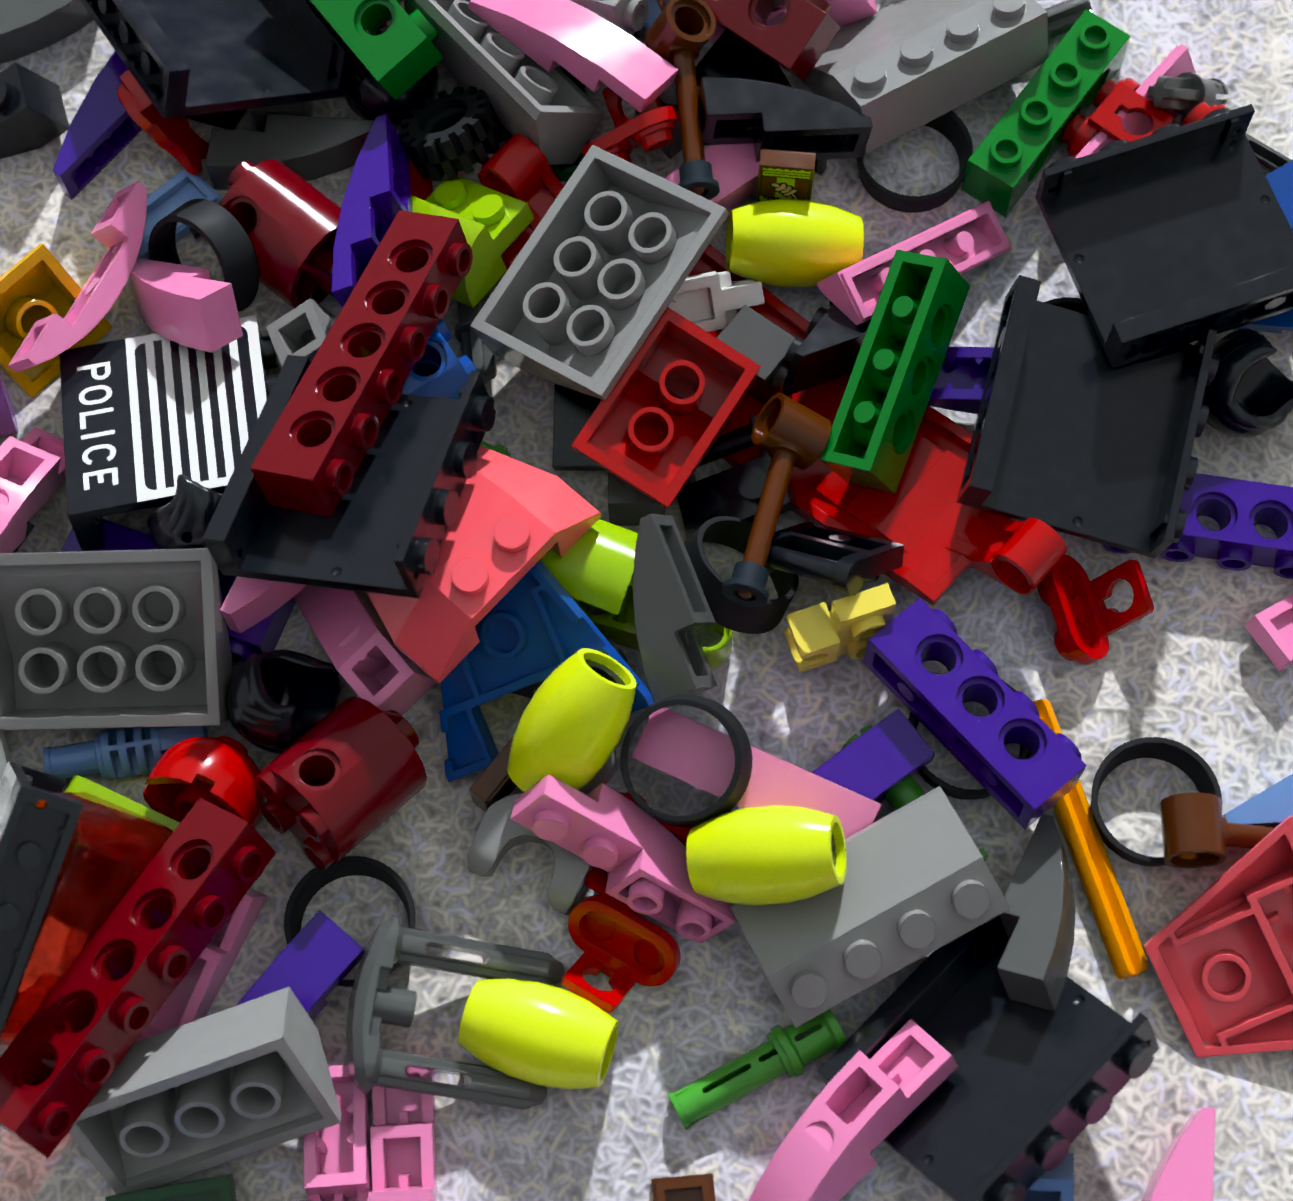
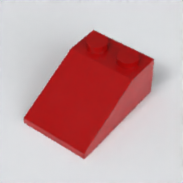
[571,307,761,509]

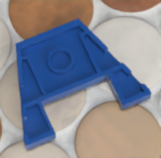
[439,560,654,782]

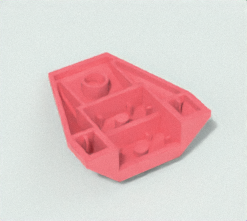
[366,445,601,684]
[1144,815,1293,1057]

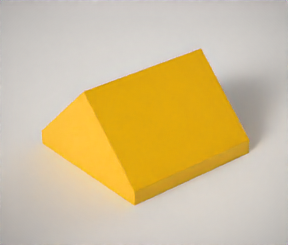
[0,243,113,398]

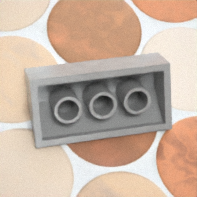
[403,0,606,165]
[729,786,1011,1028]
[69,987,341,1194]

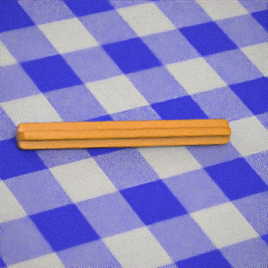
[1033,699,1149,979]

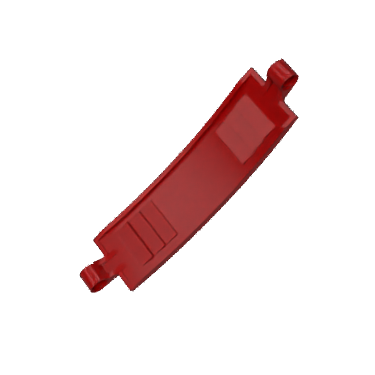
[477,133,1067,606]

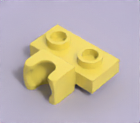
[784,583,896,672]

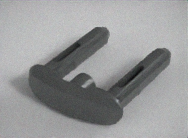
[346,916,565,1110]

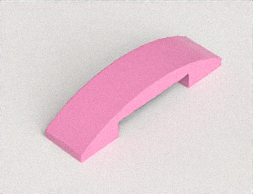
[8,181,147,372]

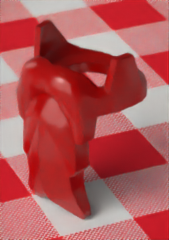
[117,69,209,176]

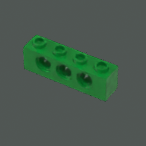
[310,0,444,100]
[961,9,1131,217]
[820,250,970,494]

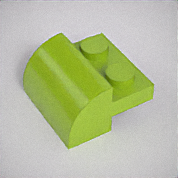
[411,176,534,308]
[540,519,638,615]

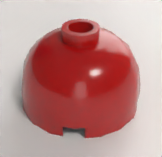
[143,736,265,828]

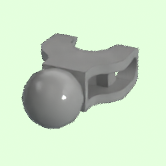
[467,751,616,915]

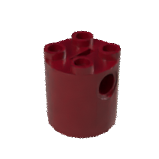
[219,159,341,308]
[255,696,427,870]

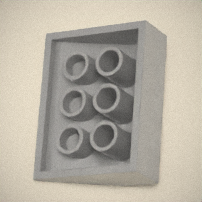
[802,0,1049,153]
[470,145,729,401]
[0,548,233,730]

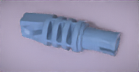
[43,726,208,781]

